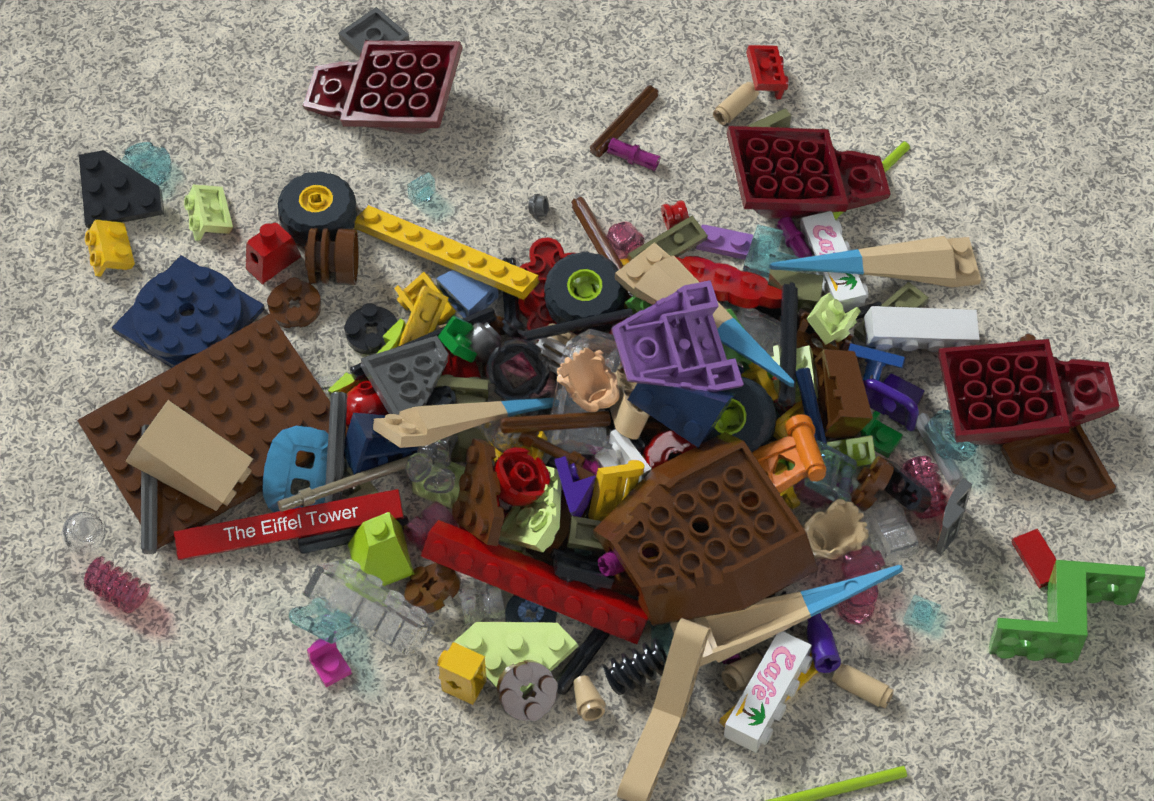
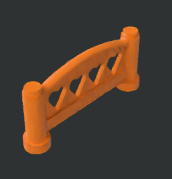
[692,414,826,526]

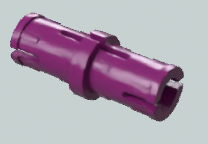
[607,138,661,172]

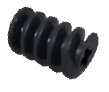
[603,638,667,695]

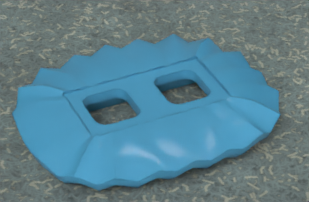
[263,425,329,512]

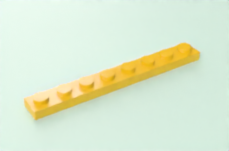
[354,205,539,300]

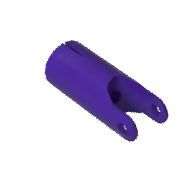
[807,613,841,673]

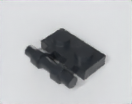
[550,548,614,590]

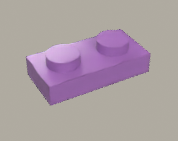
[696,224,753,260]

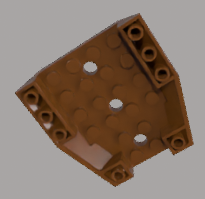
[593,432,818,626]

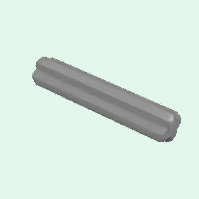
[916,413,962,485]

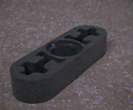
[884,459,932,513]

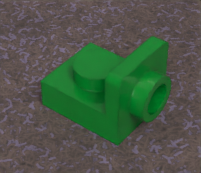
[438,316,477,363]
[860,411,903,458]

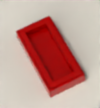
[1011,528,1057,589]

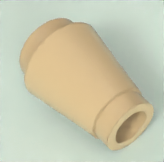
[722,652,763,692]
[573,675,606,721]

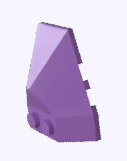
[612,280,744,392]

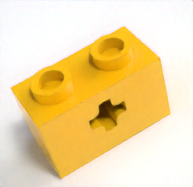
[437,642,487,705]

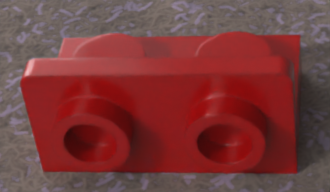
[746,45,789,100]

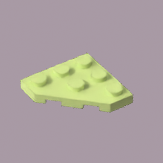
[499,466,562,552]
[454,622,578,697]

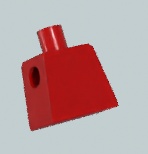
[245,223,301,285]

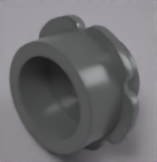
[528,194,549,219]

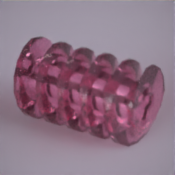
[902,455,947,519]
[84,556,151,613]

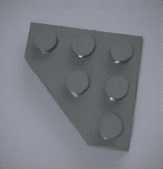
[360,336,449,415]

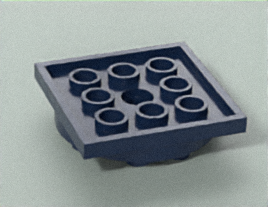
[112,255,265,368]

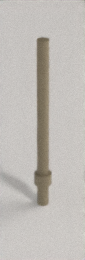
[278,447,439,512]

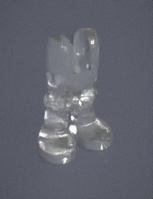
[405,433,458,493]

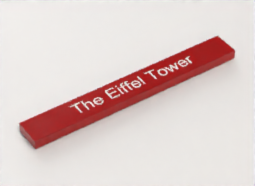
[174,489,404,560]

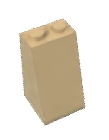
[126,400,253,511]

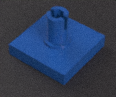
[849,343,906,381]

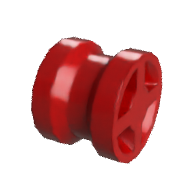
[661,200,689,230]

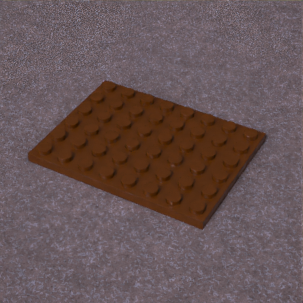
[77,313,348,549]

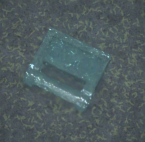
[804,440,857,502]
[289,596,360,644]

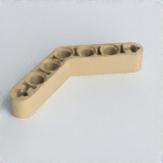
[543,323,650,439]
[617,618,710,801]

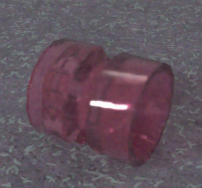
[403,501,458,552]
[837,574,879,625]

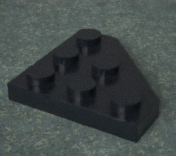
[79,150,164,228]

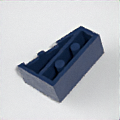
[627,383,736,447]
[344,413,437,475]

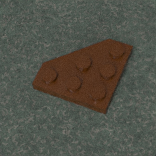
[1001,425,1116,501]
[452,438,504,546]

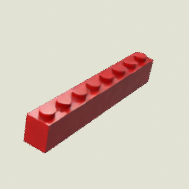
[421,520,648,645]

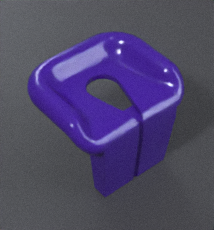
[863,373,925,431]

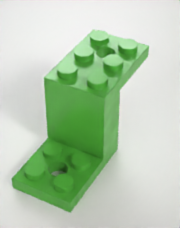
[989,560,1145,663]

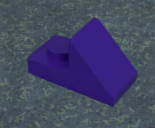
[555,456,596,517]

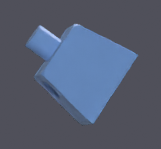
[436,270,498,318]

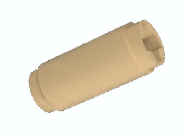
[713,82,759,125]
[832,663,894,708]

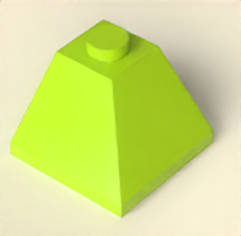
[348,512,414,594]

